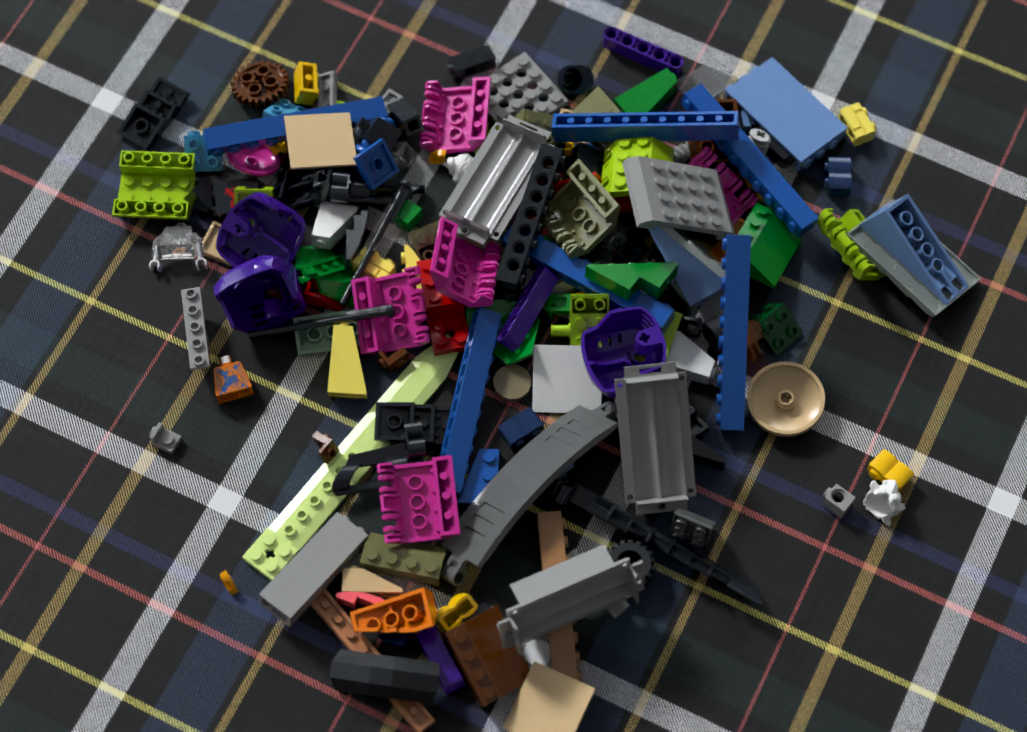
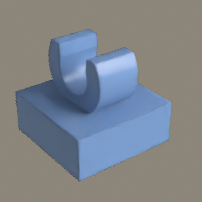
[738,110,756,133]

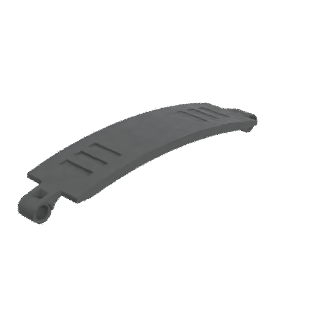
[441,401,618,587]

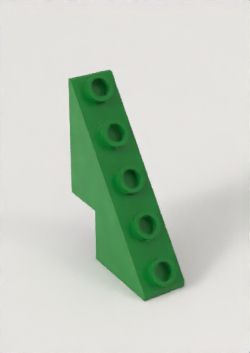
[585,262,679,301]

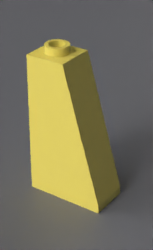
[327,323,368,399]

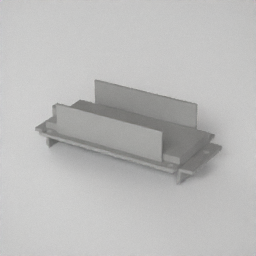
[439,115,555,246]
[614,362,696,515]
[497,544,645,655]

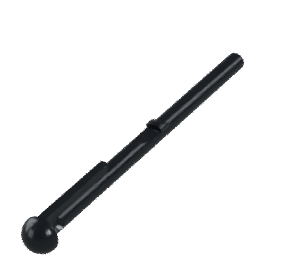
[339,179,412,307]
[248,304,396,339]

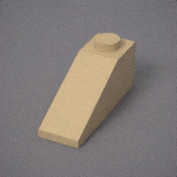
[342,566,403,599]

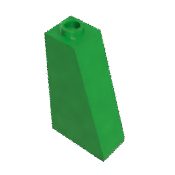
[614,68,678,113]

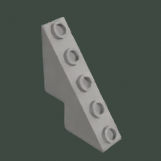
[181,287,210,370]

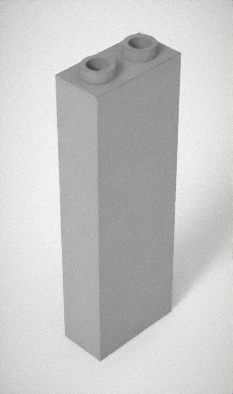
[259,512,368,627]

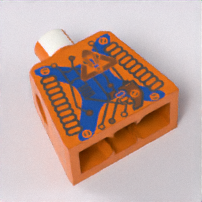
[214,355,254,404]

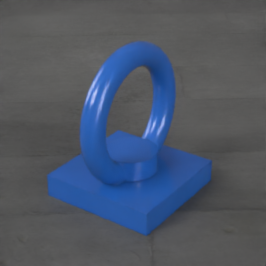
[352,139,400,190]

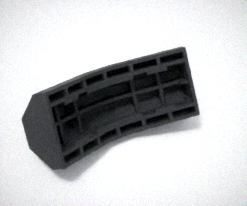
[330,649,440,704]

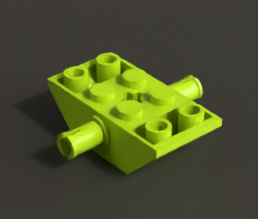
[551,294,620,346]

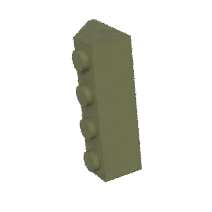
[360,532,448,587]

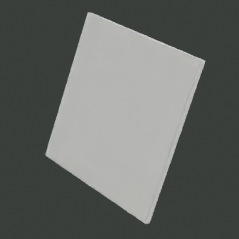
[532,345,602,413]

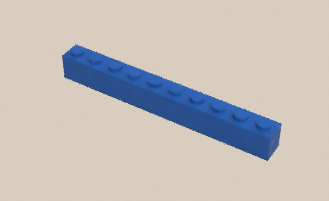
[681,83,818,238]
[202,96,388,157]
[551,111,740,142]
[501,222,675,334]
[716,234,751,431]
[440,307,502,495]

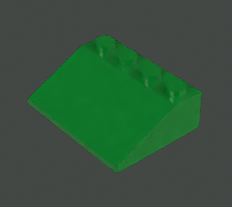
[738,203,802,289]

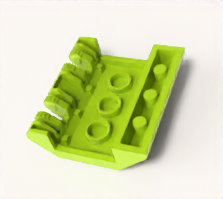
[601,137,675,197]
[817,208,886,280]

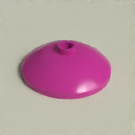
[226,145,281,177]

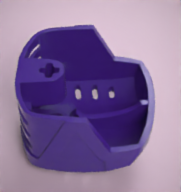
[216,192,306,268]
[213,255,306,334]
[581,307,667,398]

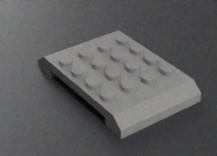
[622,156,735,240]

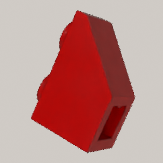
[304,279,344,312]

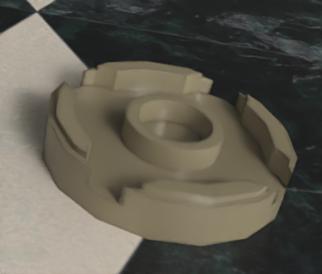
[493,364,531,402]

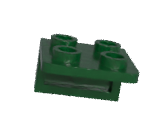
[748,302,802,355]

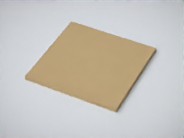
[284,112,357,170]
[503,661,596,732]

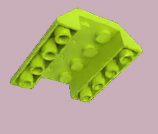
[112,150,196,220]

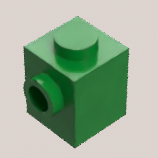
[394,199,423,233]

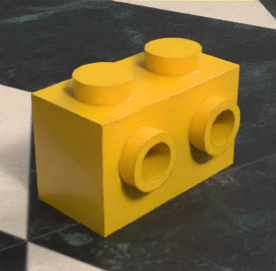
[293,61,319,106]

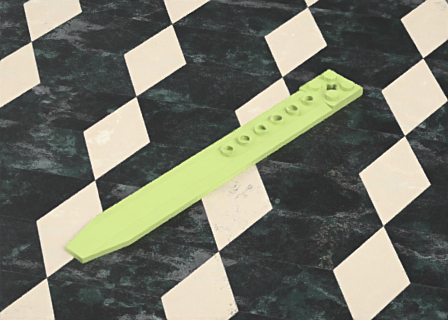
[242,335,459,581]

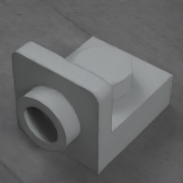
[149,422,182,455]

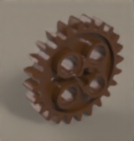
[231,59,290,109]

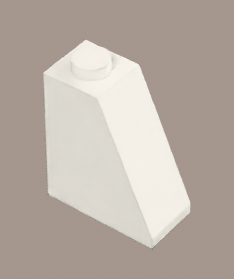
[311,202,358,250]
[665,331,717,385]

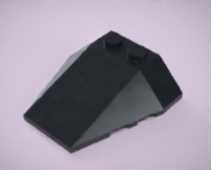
[270,155,333,211]

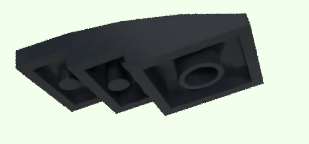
[117,76,190,150]
[374,402,451,446]

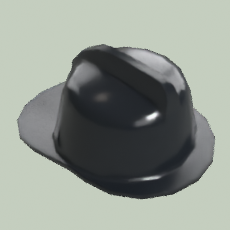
[553,65,594,94]

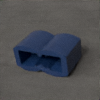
[823,157,852,196]
[498,407,544,450]

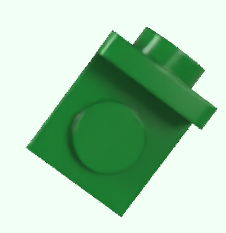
[545,294,570,319]

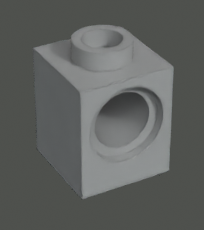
[822,483,856,518]

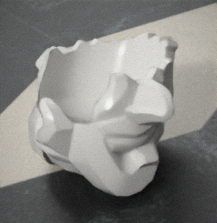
[443,154,473,183]
[863,480,906,525]

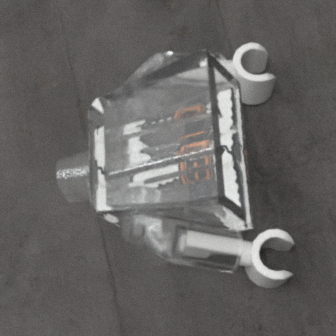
[149,223,208,272]

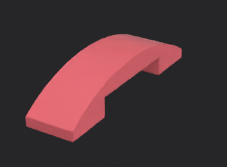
[335,591,385,610]

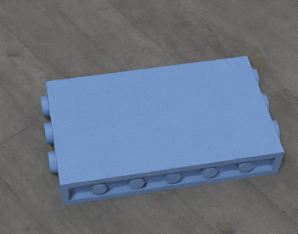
[723,57,848,172]

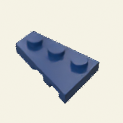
[457,449,499,506]

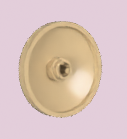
[747,362,825,437]

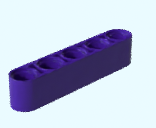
[602,26,684,77]
[497,265,558,352]
[413,626,465,695]

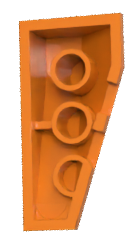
[350,587,437,633]

